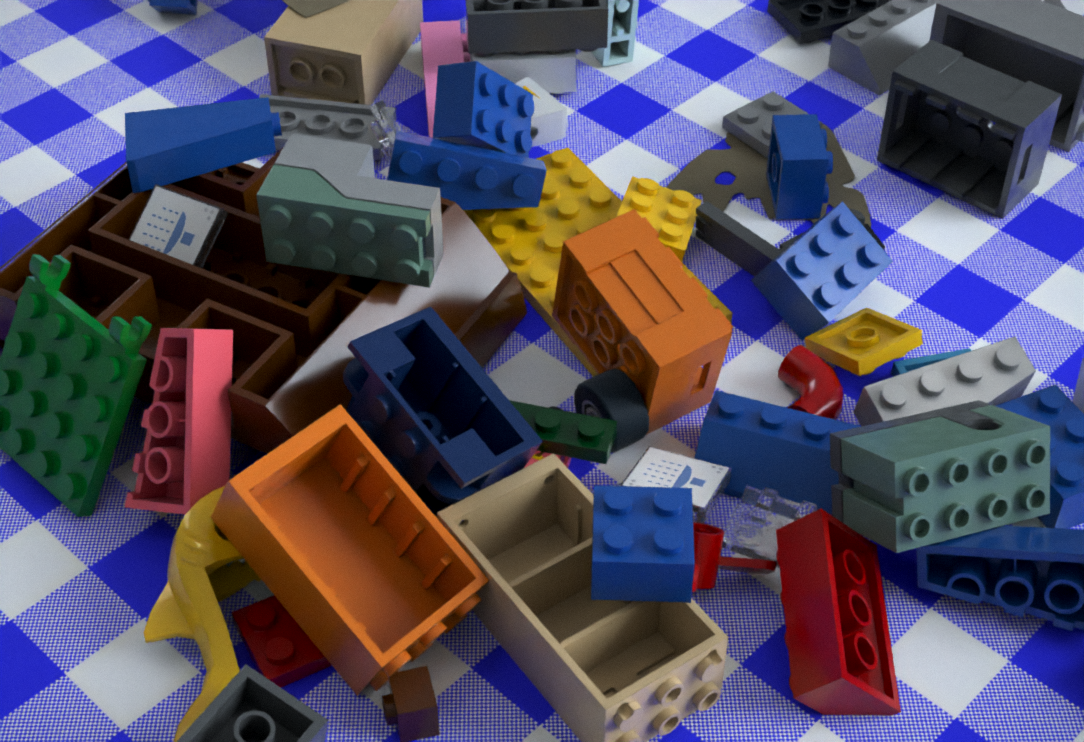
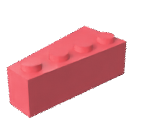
[124,328,233,515]

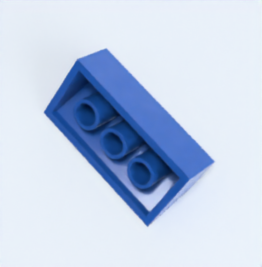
[694,390,861,516]

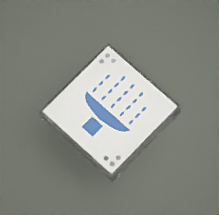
[128,184,228,268]
[620,446,732,523]

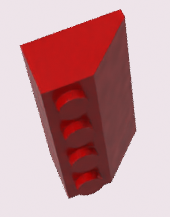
[776,508,901,715]

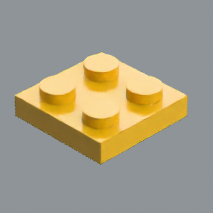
[805,307,923,376]

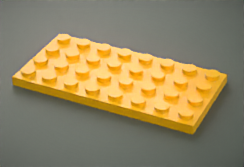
[463,147,733,377]

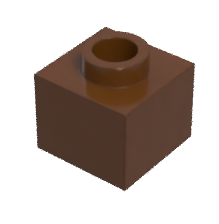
[381,666,440,742]

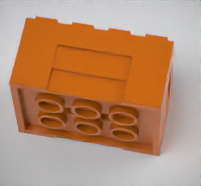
[552,209,733,435]

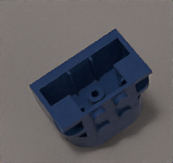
[343,307,543,518]

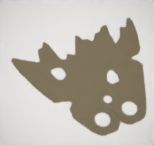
[666,124,871,227]

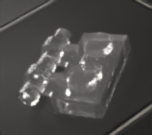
[722,485,832,568]

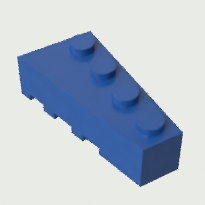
[387,130,547,210]
[917,525,1084,631]

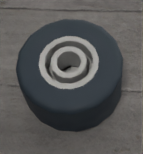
[574,369,649,453]

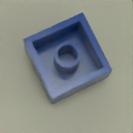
[766,114,833,220]
[591,485,695,603]

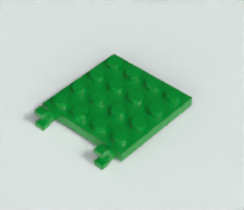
[0,254,152,517]

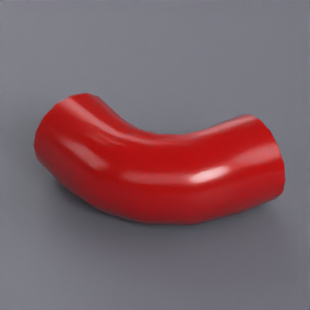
[778,345,843,420]

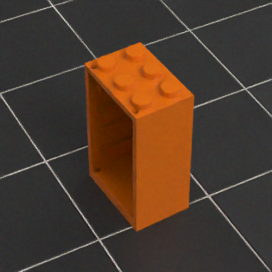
[211,404,489,695]

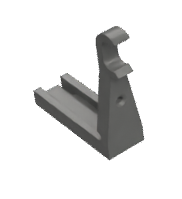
[696,201,865,277]

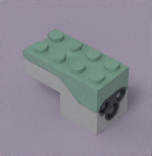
[256,133,444,288]

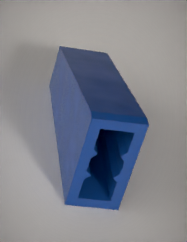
[125,97,282,193]

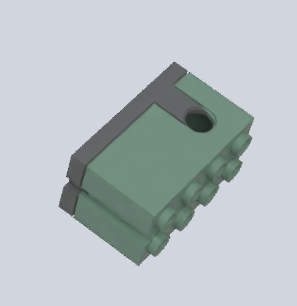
[830,400,1050,553]

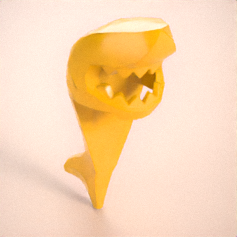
[144,485,261,742]

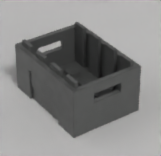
[877,40,1062,219]

